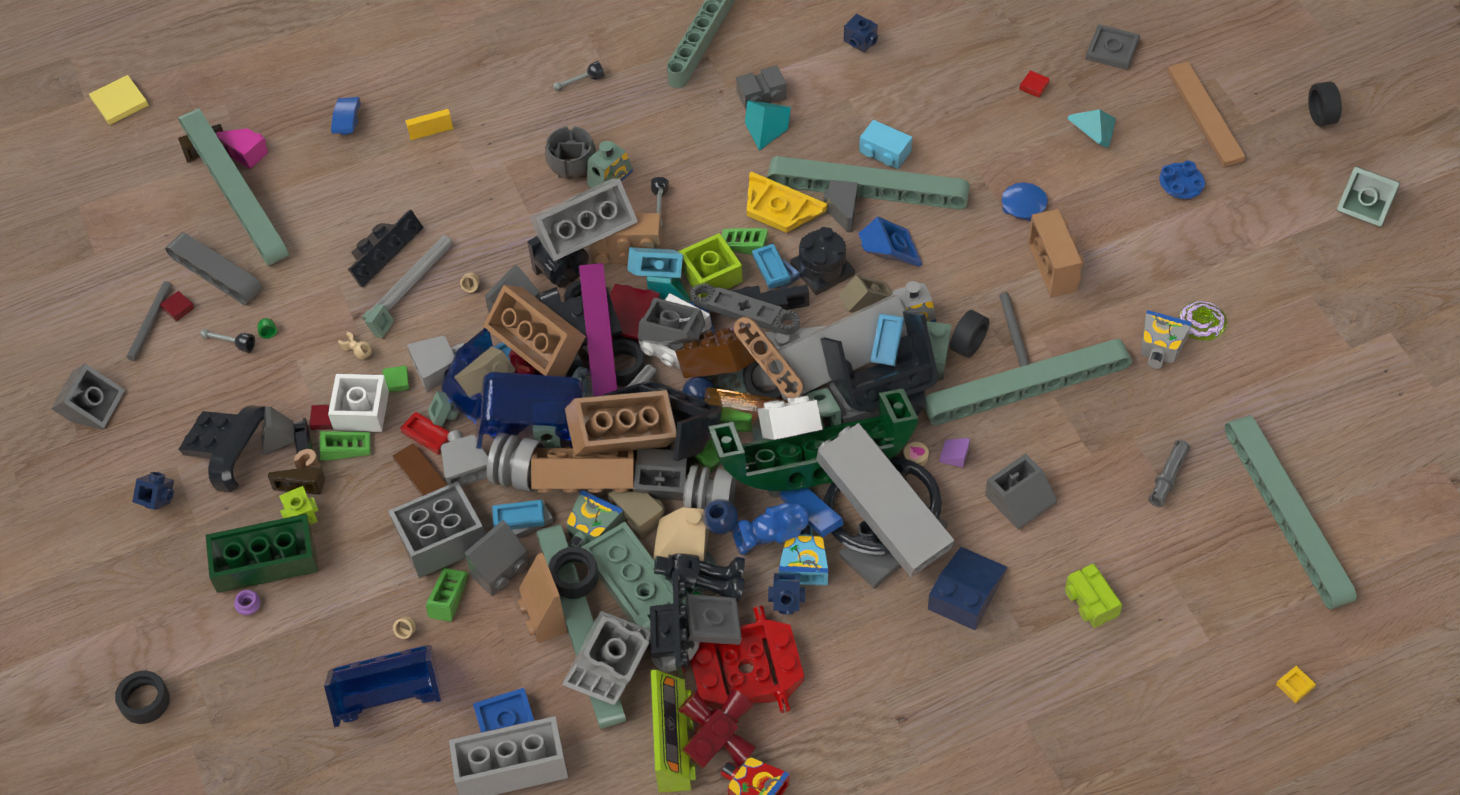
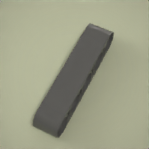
[165,232,263,305]

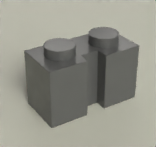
[736,65,787,110]

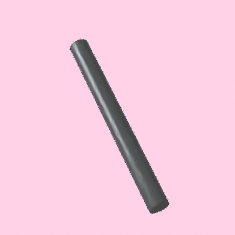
[126,281,172,361]
[999,292,1029,367]

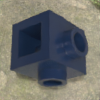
[844,13,878,53]
[132,472,174,510]
[768,573,805,615]

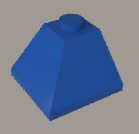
[858,216,922,267]

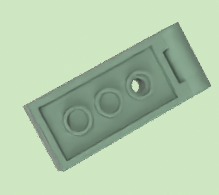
[582,522,686,644]

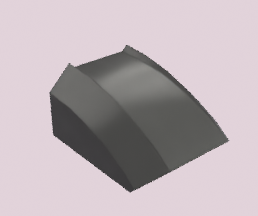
[638,298,705,345]

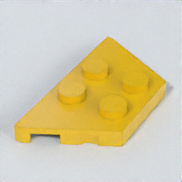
[747,171,827,233]

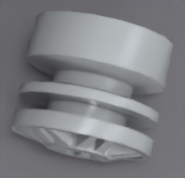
[487,433,545,492]
[683,465,736,509]

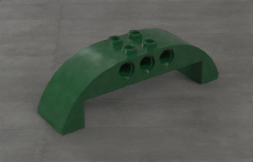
[708,388,918,491]

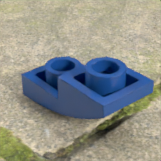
[331,97,361,135]

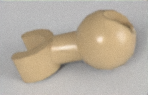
[338,332,372,360]

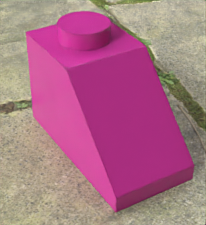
[215,128,268,169]

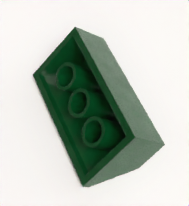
[205,514,318,593]

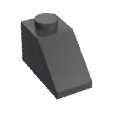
[823,180,858,233]

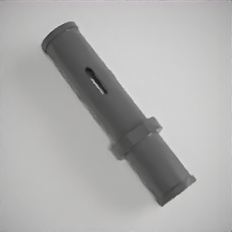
[1148,440,1190,507]

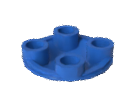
[1159,160,1205,199]
[1001,182,1048,222]

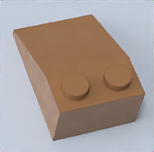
[517,553,568,643]

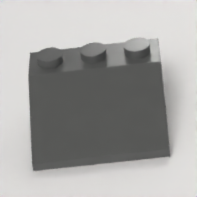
[388,481,486,578]

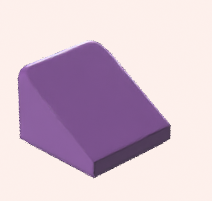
[939,438,970,468]

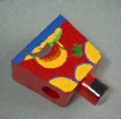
[721,758,790,795]

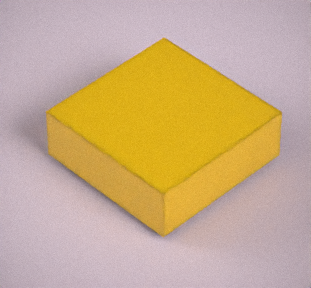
[1276,666,1316,704]

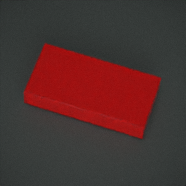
[400,411,450,456]

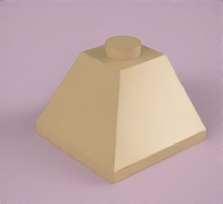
[653,507,709,562]

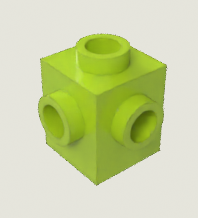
[279,486,319,526]

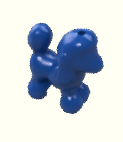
[731,503,809,555]

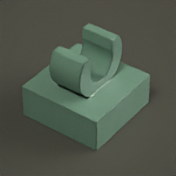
[362,304,394,338]
[428,391,459,426]

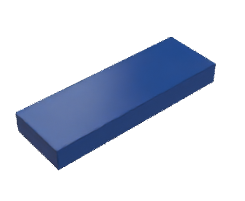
[779,488,844,537]

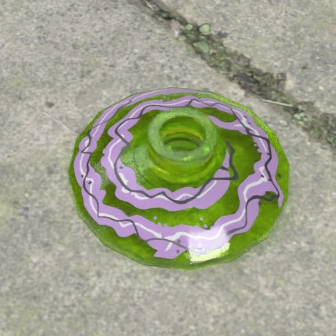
[1178,301,1227,341]

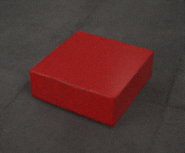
[1019,70,1050,98]

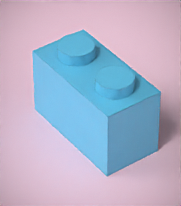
[859,120,912,169]
[627,247,683,278]

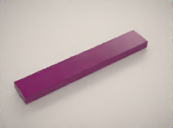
[579,263,617,397]

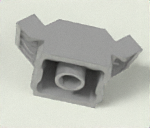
[562,611,651,705]

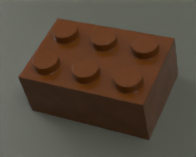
[675,325,766,378]

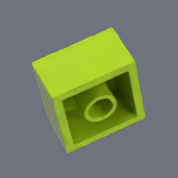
[678,233,743,299]

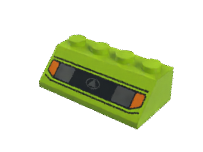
[651,670,696,793]

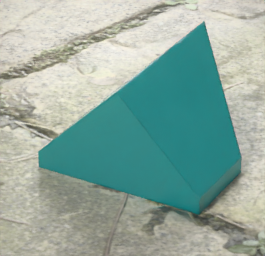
[745,100,791,151]
[1067,109,1116,148]
[647,276,692,303]

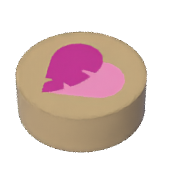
[904,442,929,466]

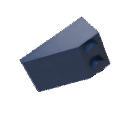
[928,546,1007,630]

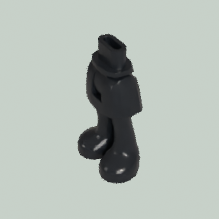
[654,553,745,602]

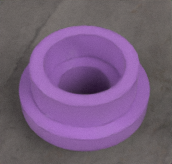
[234,590,261,615]

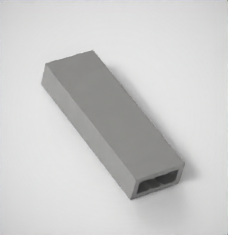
[770,295,907,400]
[816,423,954,578]

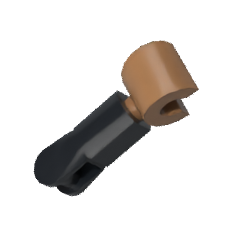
[293,418,320,469]

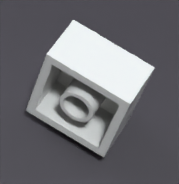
[328,374,389,432]
[757,395,822,440]

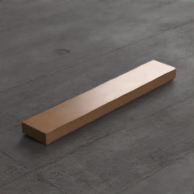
[1167,61,1246,167]

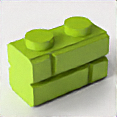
[1065,564,1122,628]

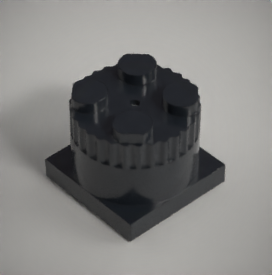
[790,227,855,295]
[527,236,589,288]

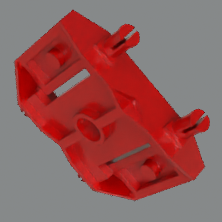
[690,605,804,724]

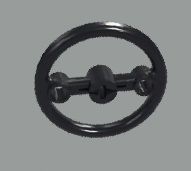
[824,456,942,555]

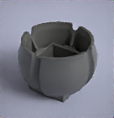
[545,126,596,178]

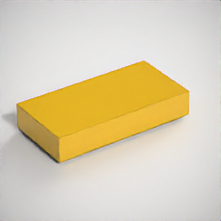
[405,109,453,140]

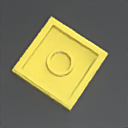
[89,75,149,125]

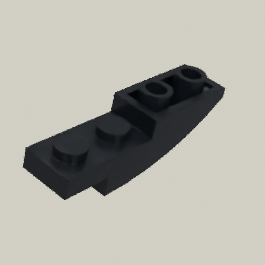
[730,285,809,311]

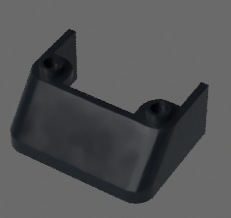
[820,310,938,411]
[604,381,723,461]

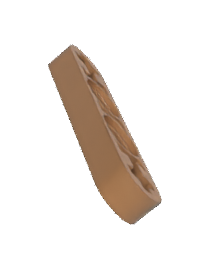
[734,316,804,398]

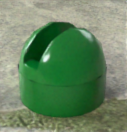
[257,318,277,339]

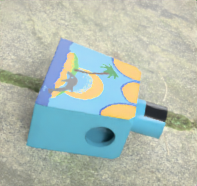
[779,525,828,585]

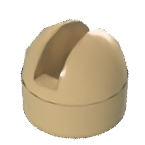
[460,272,480,293]
[393,617,416,639]

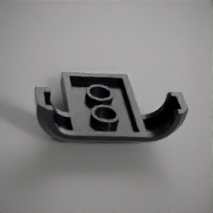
[537,287,623,381]
[178,405,265,492]

